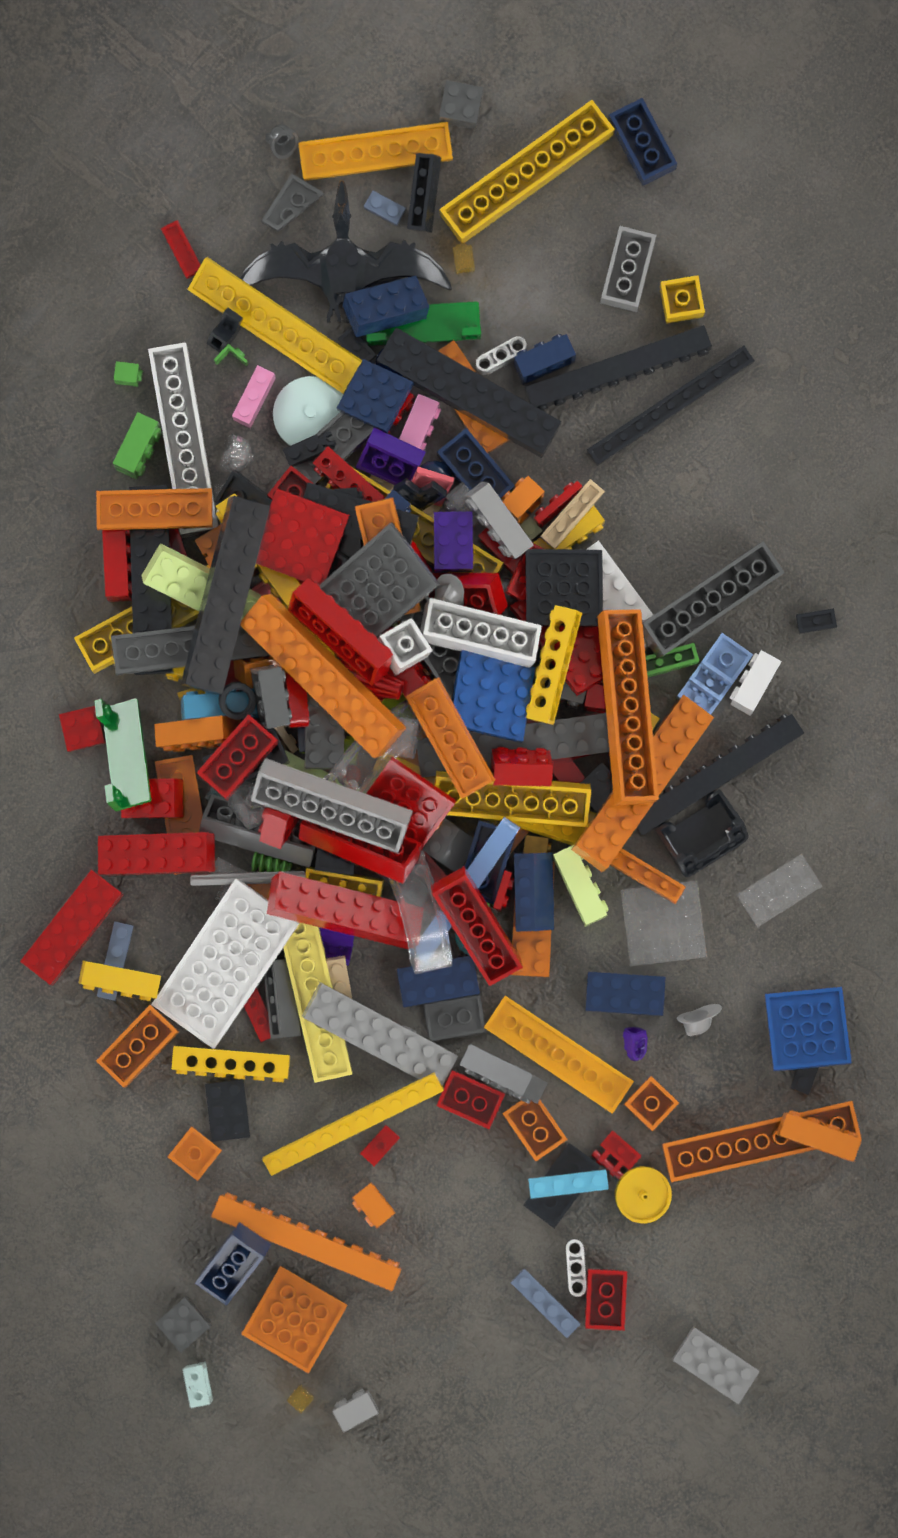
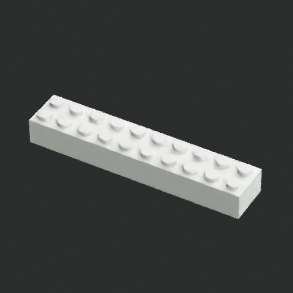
[148,342,219,538]

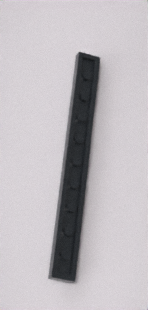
[587,346,755,466]

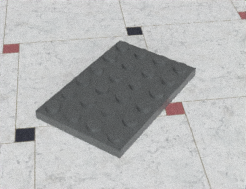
[319,523,440,638]

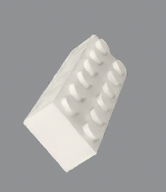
[586,540,653,650]
[420,598,541,668]

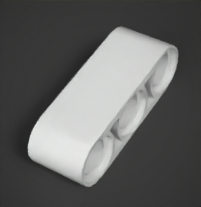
[476,337,526,375]
[566,1239,586,1297]

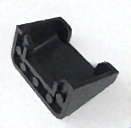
[655,789,749,877]

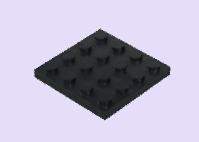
[525,549,603,627]

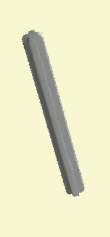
[190,871,305,886]

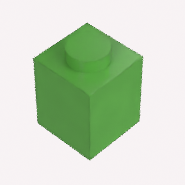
[114,361,143,387]

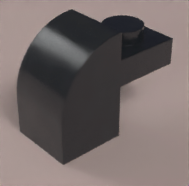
[206,308,243,353]

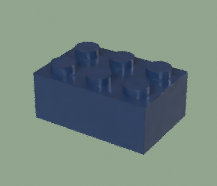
[514,334,576,385]

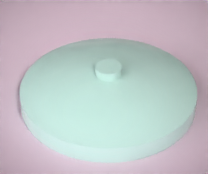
[273,376,344,446]

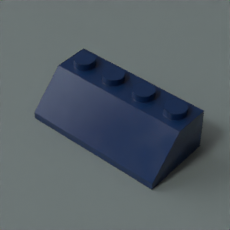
[514,852,554,931]

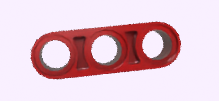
[283,673,309,728]

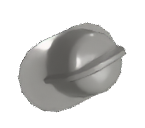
[434,574,464,606]
[677,1004,722,1036]

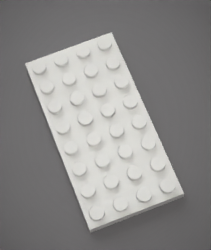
[151,878,300,1049]

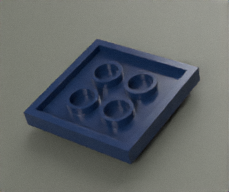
[337,359,414,433]

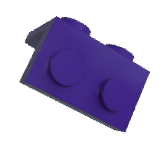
[319,927,354,966]

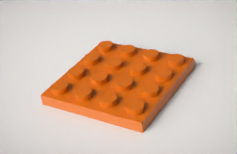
[242,1266,348,1374]

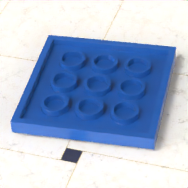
[452,650,535,743]
[765,987,851,1071]

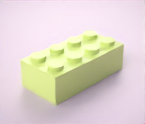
[553,845,609,927]

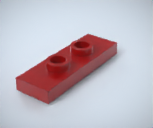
[161,220,201,279]
[244,987,271,1042]

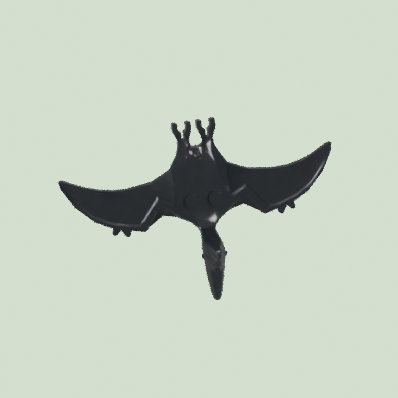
[240,180,452,323]

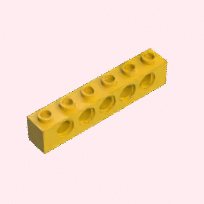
[526,605,582,725]
[172,1046,290,1082]

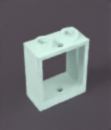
[183,1362,213,1408]

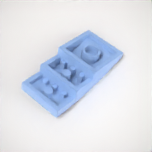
[676,633,753,714]

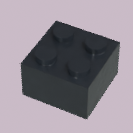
[581,763,613,813]

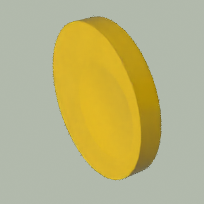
[615,1166,672,1223]

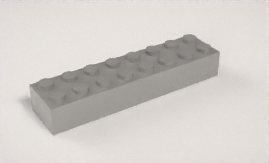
[251,758,413,853]
[302,982,458,1086]

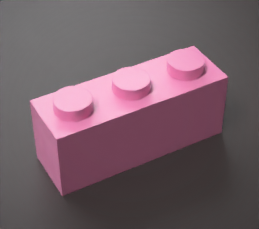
[232,365,276,429]
[399,394,441,451]

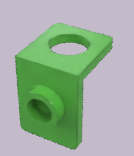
[214,344,248,367]

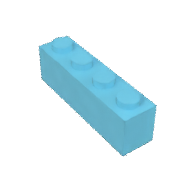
[528,1170,609,1198]

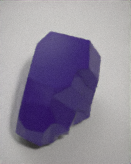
[623,1027,648,1061]

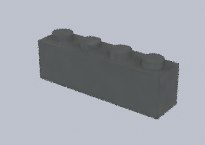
[264,959,301,1039]

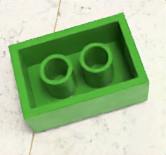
[113,412,163,480]

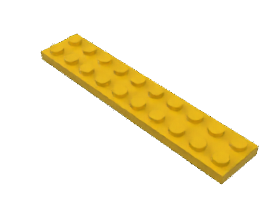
[187,257,362,394]

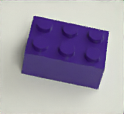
[356,428,426,485]
[434,511,473,573]

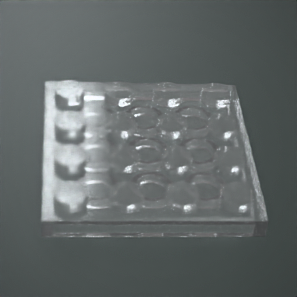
[621,881,707,967]

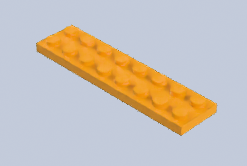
[298,122,453,181]
[484,996,634,1114]

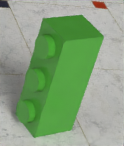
[645,643,699,678]

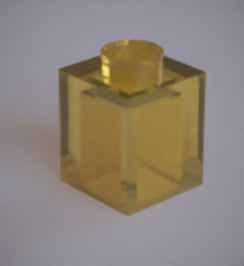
[453,243,475,274]
[287,1384,315,1413]

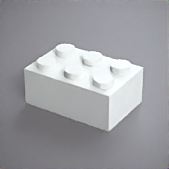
[730,650,782,715]

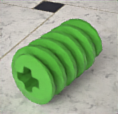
[251,852,293,872]

